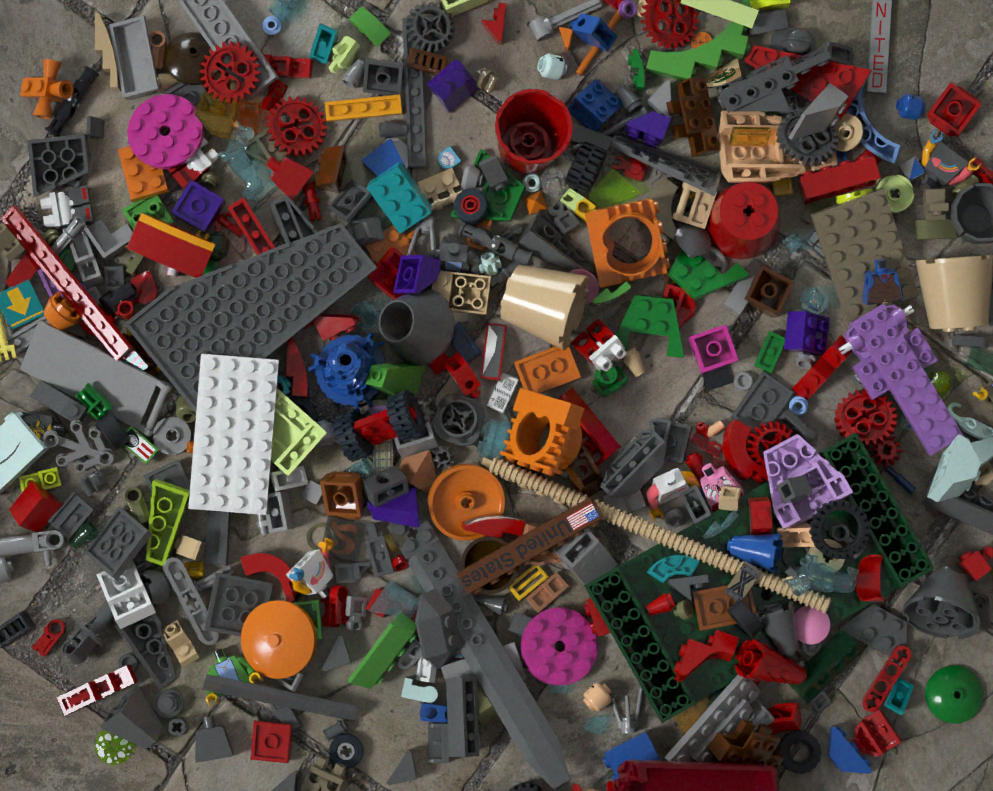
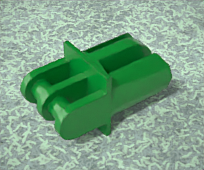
[75,383,113,421]

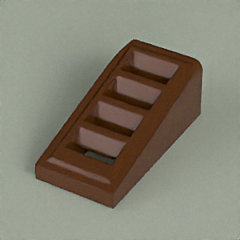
[406,48,449,76]

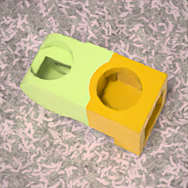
[559,188,597,224]

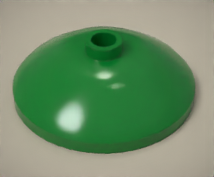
[925,665,984,724]

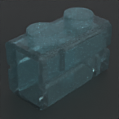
[476,419,511,461]

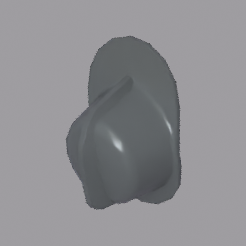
[770,27,816,56]

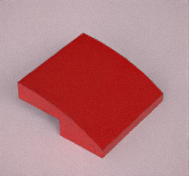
[368,247,404,300]

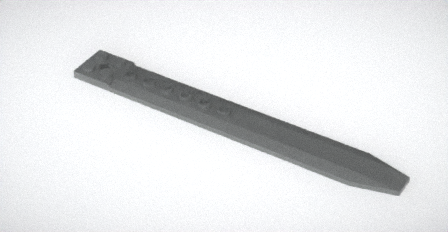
[387,507,570,789]

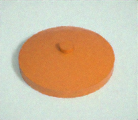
[428,464,505,541]
[241,600,317,679]

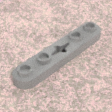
[163,557,219,645]

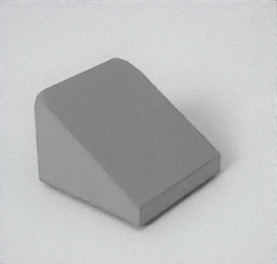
[300,480,322,505]

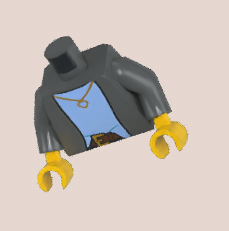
[428,243,480,285]

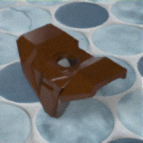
[563,443,603,497]

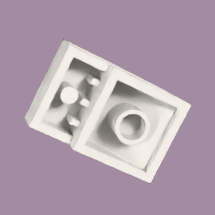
[96,560,156,629]

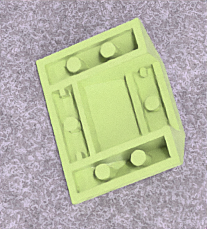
[271,388,327,476]

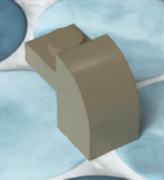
[923,189,949,220]
[0,222,26,262]

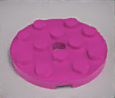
[127,94,204,169]
[521,607,598,686]

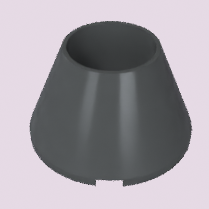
[379,288,454,365]

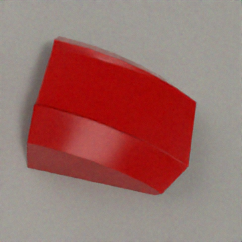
[927,81,982,137]

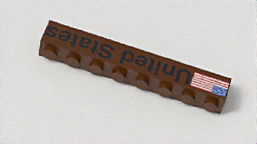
[456,496,604,594]

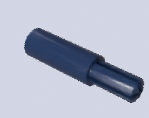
[885,466,916,494]

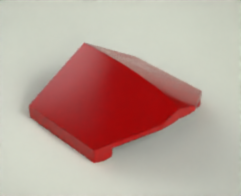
[662,283,696,327]

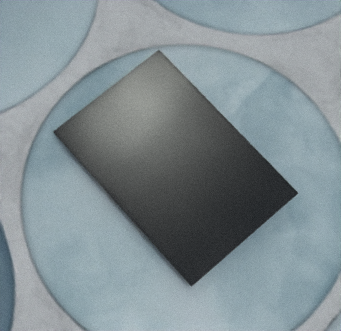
[702,366,733,391]

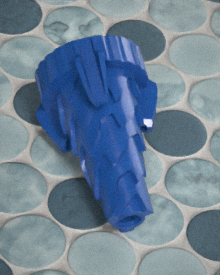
[308,332,386,412]

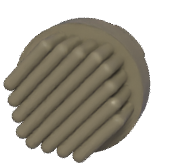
[473,67,499,93]

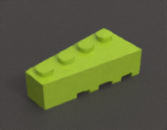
[146,479,190,566]

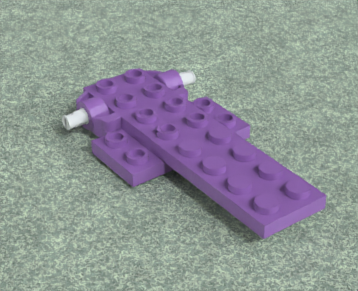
[838,303,963,456]

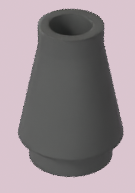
[617,85,642,114]
[379,120,407,139]

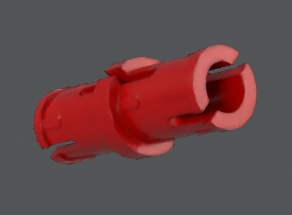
[303,182,322,222]

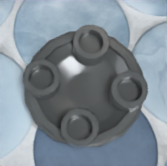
[674,223,711,258]

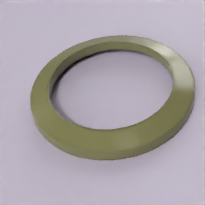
[307,523,335,550]

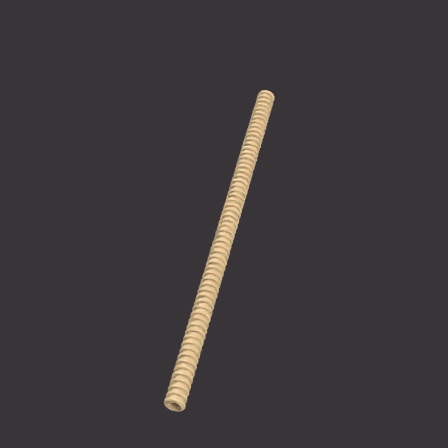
[489,457,831,614]

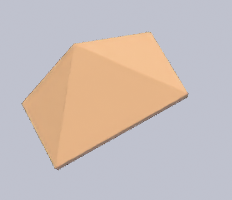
[777,522,815,547]

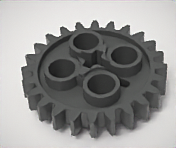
[776,109,839,167]

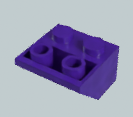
[625,111,671,147]
[784,311,830,355]

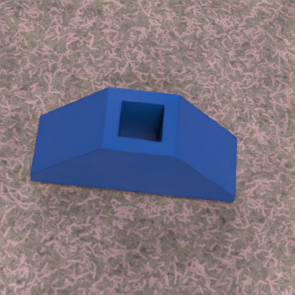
[827,725,873,774]

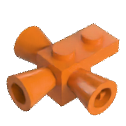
[20,59,74,120]

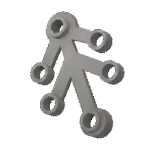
[43,420,115,473]

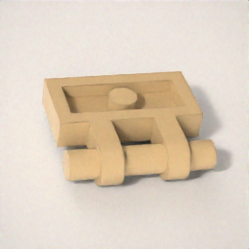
[417,168,462,211]

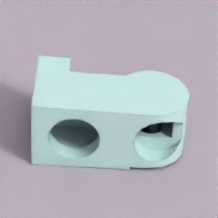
[401,678,438,703]

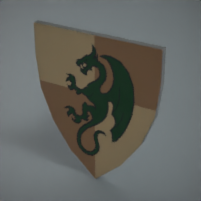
[706,58,742,91]

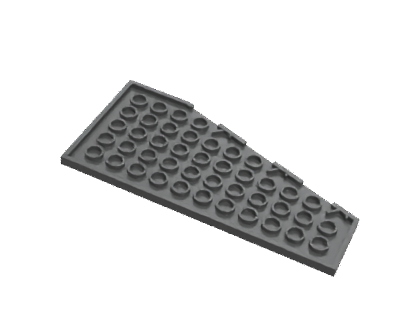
[125,223,378,413]

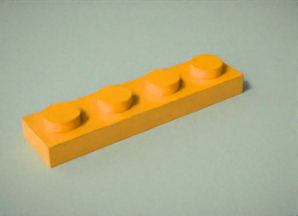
[325,94,402,122]

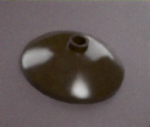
[164,32,221,85]
[461,536,519,594]

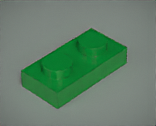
[754,331,785,374]

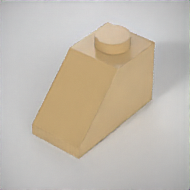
[174,535,206,561]

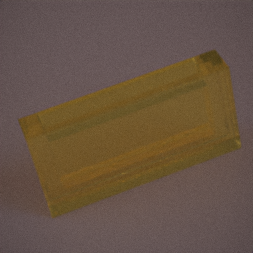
[729,127,771,147]

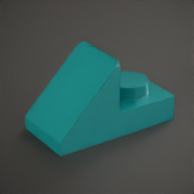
[309,23,338,64]
[883,677,914,715]

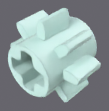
[478,252,502,276]

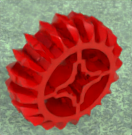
[746,421,794,468]

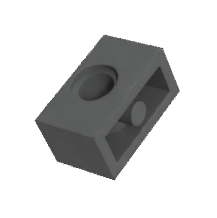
[362,465,409,508]

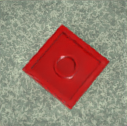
[250,720,293,763]

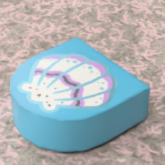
[438,146,461,170]

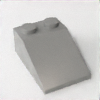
[788,83,848,140]

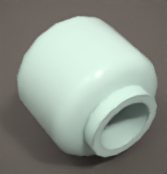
[538,53,567,80]

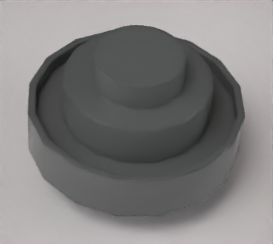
[154,689,183,718]

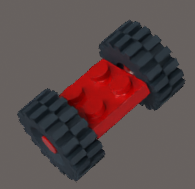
[333,390,426,462]

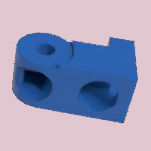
[419,703,448,723]

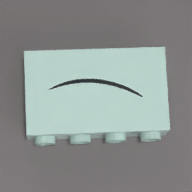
[0,412,50,494]

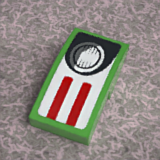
[124,426,159,465]

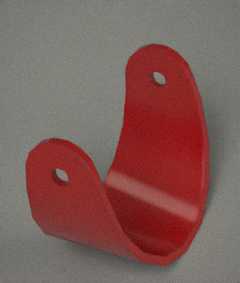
[855,555,885,602]

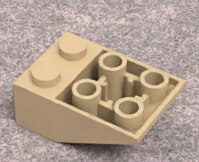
[432,271,491,315]

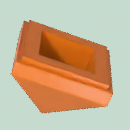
[523,191,548,215]

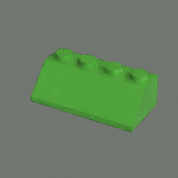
[347,612,418,689]

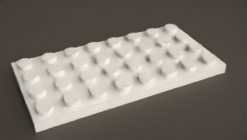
[188,354,279,515]

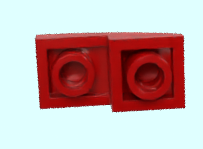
[5,251,40,287]

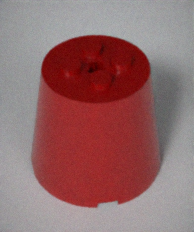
[495,89,573,174]
[705,182,781,260]

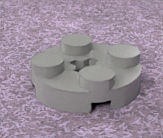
[153,417,192,455]

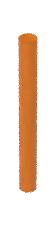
[576,10,622,76]

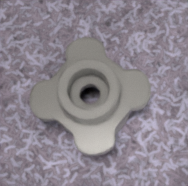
[795,352,816,369]

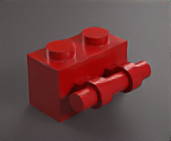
[955,547,993,582]

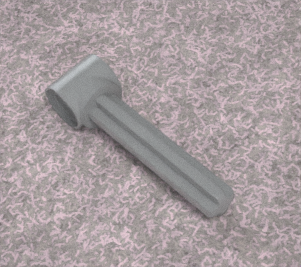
[529,0,602,41]

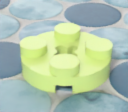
[876,175,914,214]

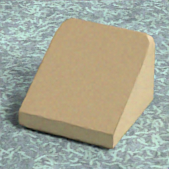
[719,486,741,511]

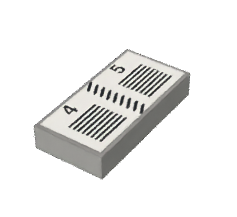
[486,372,519,414]

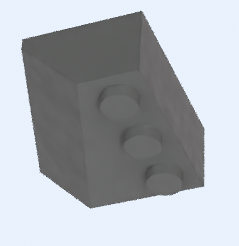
[27,134,90,197]

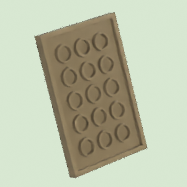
[810,188,918,322]

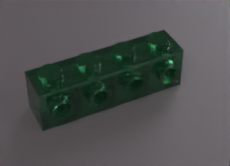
[787,629,863,705]

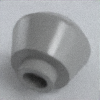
[461,165,483,190]

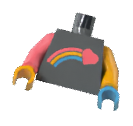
[922,129,981,189]

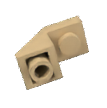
[162,620,200,668]

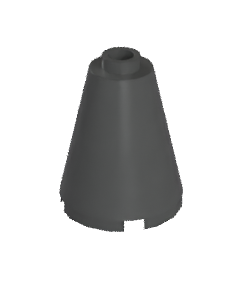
[755,600,798,657]

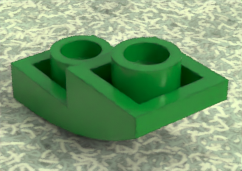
[627,49,645,92]

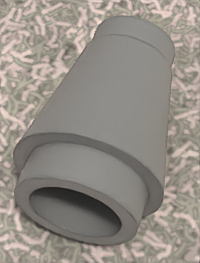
[341,59,365,88]

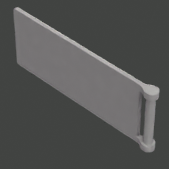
[20,320,173,436]

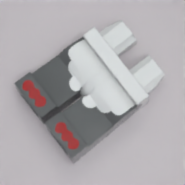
[40,185,95,230]

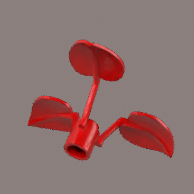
[79,271,157,355]

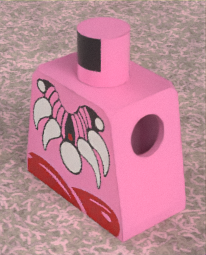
[700,463,745,513]

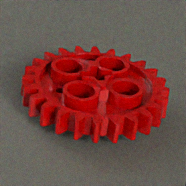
[640,0,700,49]
[200,41,262,104]
[265,96,328,158]
[834,389,897,449]

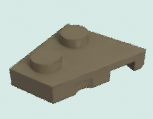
[239,128,289,164]

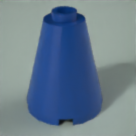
[727,533,783,573]

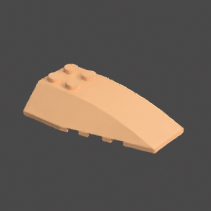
[718,110,838,183]

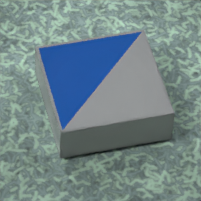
[898,156,925,181]

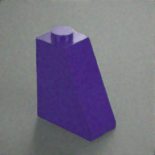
[366,487,420,527]

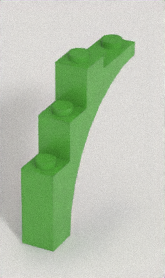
[645,0,752,81]

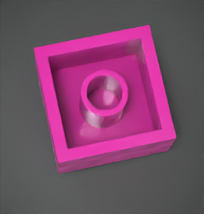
[688,324,739,375]

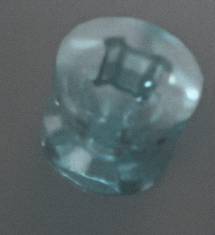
[781,231,806,254]

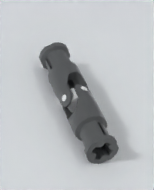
[458,221,534,266]

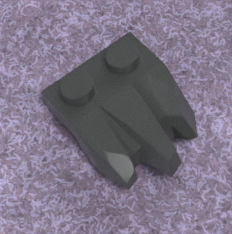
[638,418,693,464]

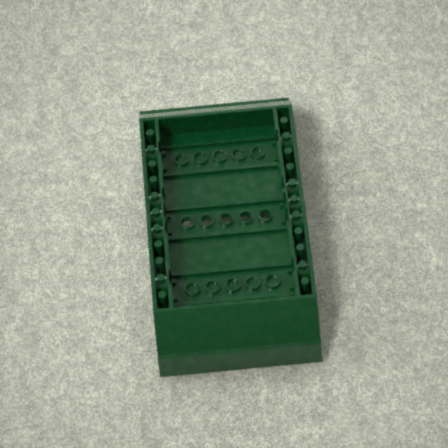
[584,432,935,723]

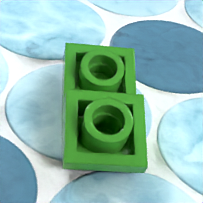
[348,6,391,47]

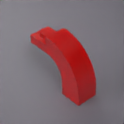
[722,419,768,483]
[240,553,298,602]

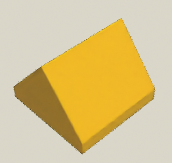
[184,561,204,579]

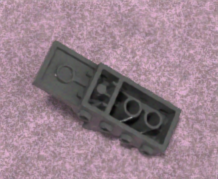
[718,46,831,113]

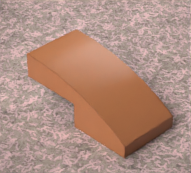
[526,572,569,613]

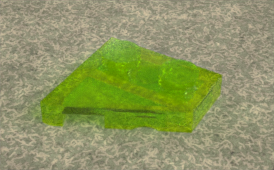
[587,169,640,208]

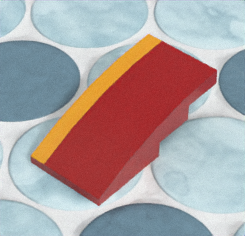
[126,213,215,278]

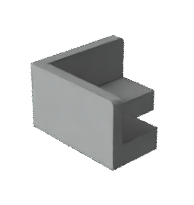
[83,219,133,261]

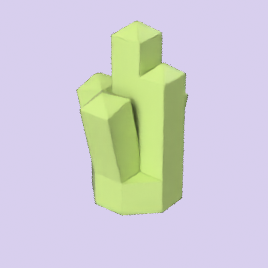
[329,36,360,73]

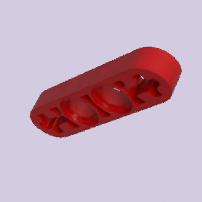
[862,644,911,712]

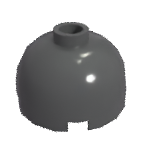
[140,569,173,608]

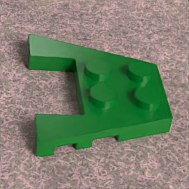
[451,149,526,222]
[668,250,749,300]
[615,294,684,358]

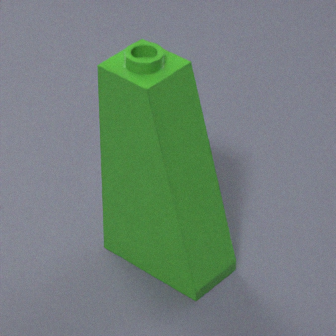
[366,362,425,398]

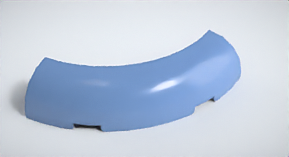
[846,83,903,164]

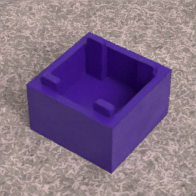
[171,180,226,235]

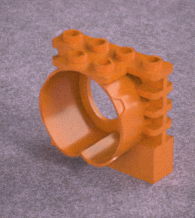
[584,198,670,288]
[500,388,584,477]

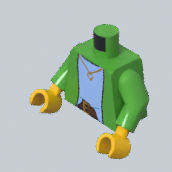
[206,648,263,707]

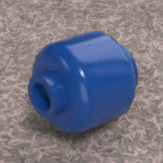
[896,94,926,120]

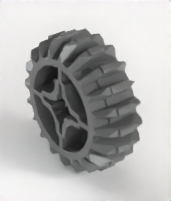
[404,2,455,53]

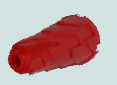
[734,639,807,685]

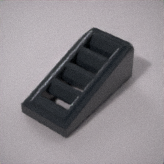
[0,610,35,649]

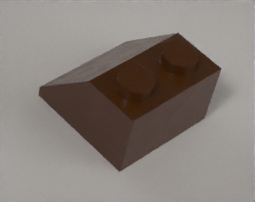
[744,264,795,318]

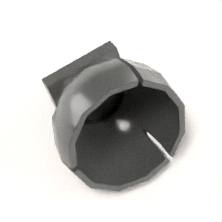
[951,183,993,244]

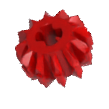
[869,436,903,467]

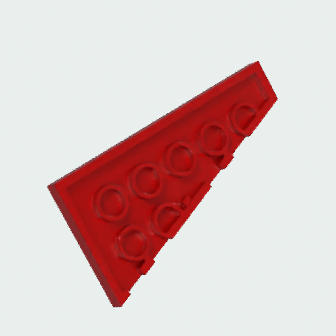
[744,45,872,120]

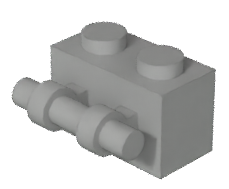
[394,414,438,458]
[256,491,294,535]

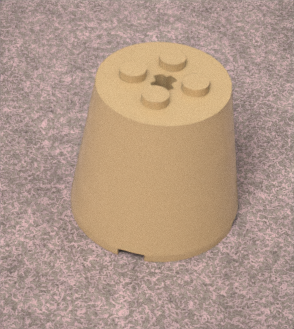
[916,255,993,332]
[501,265,590,350]

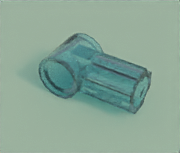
[269,0,301,23]

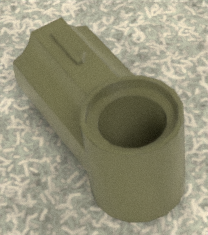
[124,487,150,524]

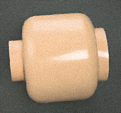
[583,683,612,712]

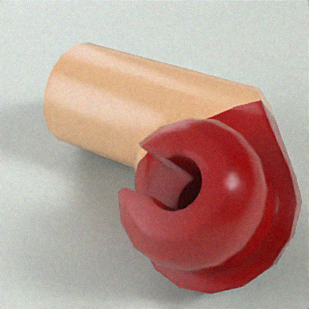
[696,420,725,437]

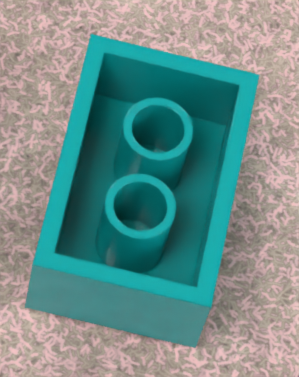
[366,161,433,234]

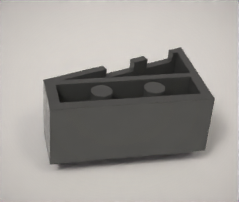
[269,196,318,244]

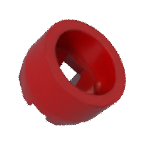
[391,555,408,572]

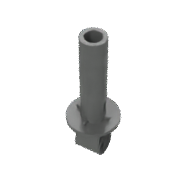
[62,600,114,664]

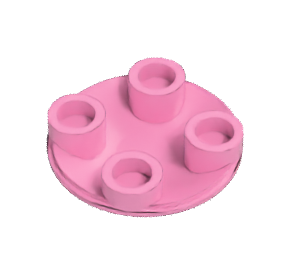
[795,605,830,644]

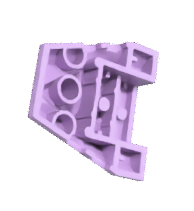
[763,434,853,530]

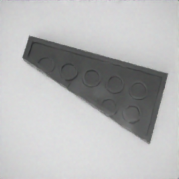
[610,134,722,196]

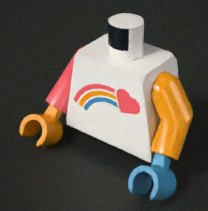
[646,468,707,522]
[286,538,334,598]

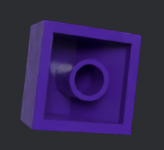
[426,59,478,113]
[393,255,441,294]

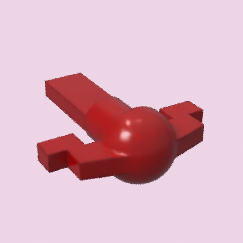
[214,211,243,238]

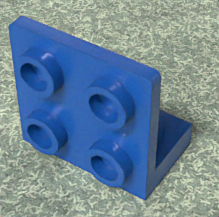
[567,79,623,132]

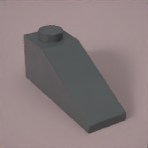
[31,380,88,426]

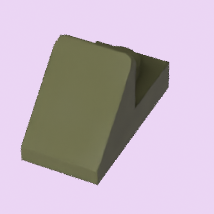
[123,245,147,277]

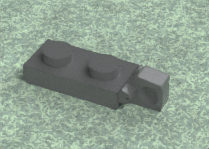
[365,523,394,578]

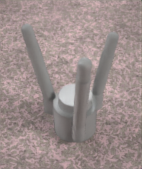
[407,216,437,255]
[612,687,643,734]

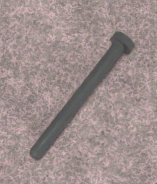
[571,106,648,153]

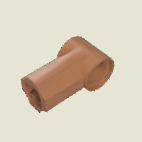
[149,31,167,70]

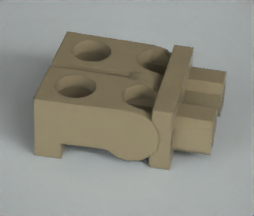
[300,755,346,791]

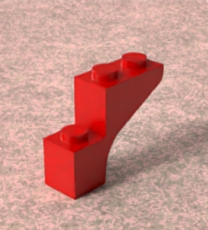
[304,313,361,341]
[791,335,852,400]
[673,630,739,682]

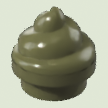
[201,171,220,191]
[43,229,61,247]

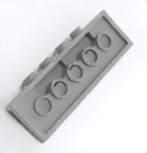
[664,675,761,763]

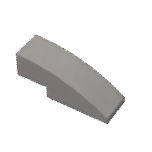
[69,227,105,288]
[723,259,761,316]

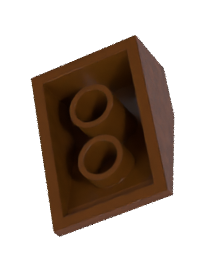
[313,145,347,193]

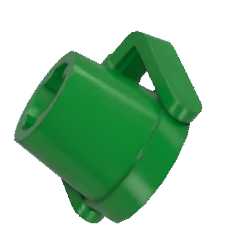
[592,365,628,397]

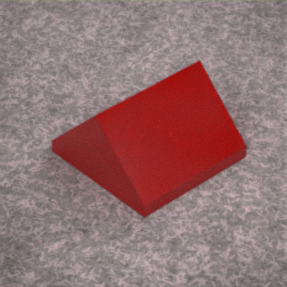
[9,480,62,532]

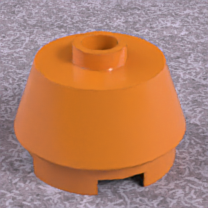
[44,292,81,330]

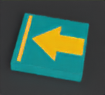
[0,279,44,330]

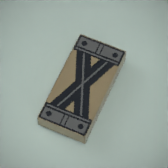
[724,561,762,601]

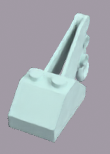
[927,403,993,502]

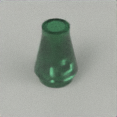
[69,521,98,549]

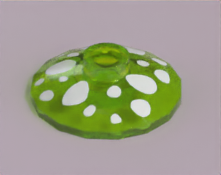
[95,730,134,765]

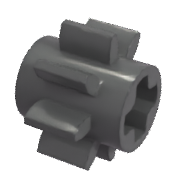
[432,446,455,469]

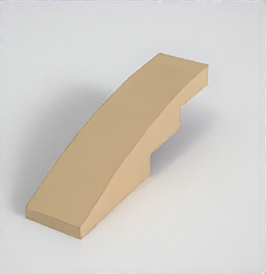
[95,13,121,91]

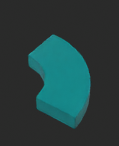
[646,555,700,583]

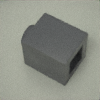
[777,475,813,504]

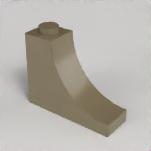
[646,176,680,248]

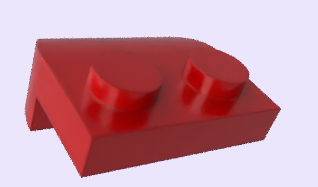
[853,708,902,757]

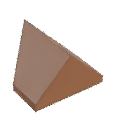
[398,450,437,494]

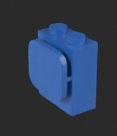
[602,731,660,780]

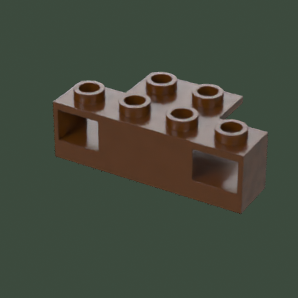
[666,77,721,157]
[708,719,784,770]

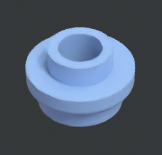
[262,16,281,35]
[789,396,809,415]

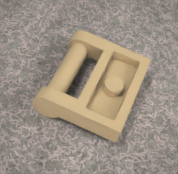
[672,182,717,229]

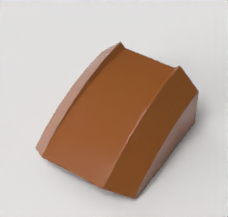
[320,471,363,520]

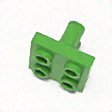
[122,195,175,229]

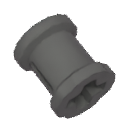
[169,718,188,736]

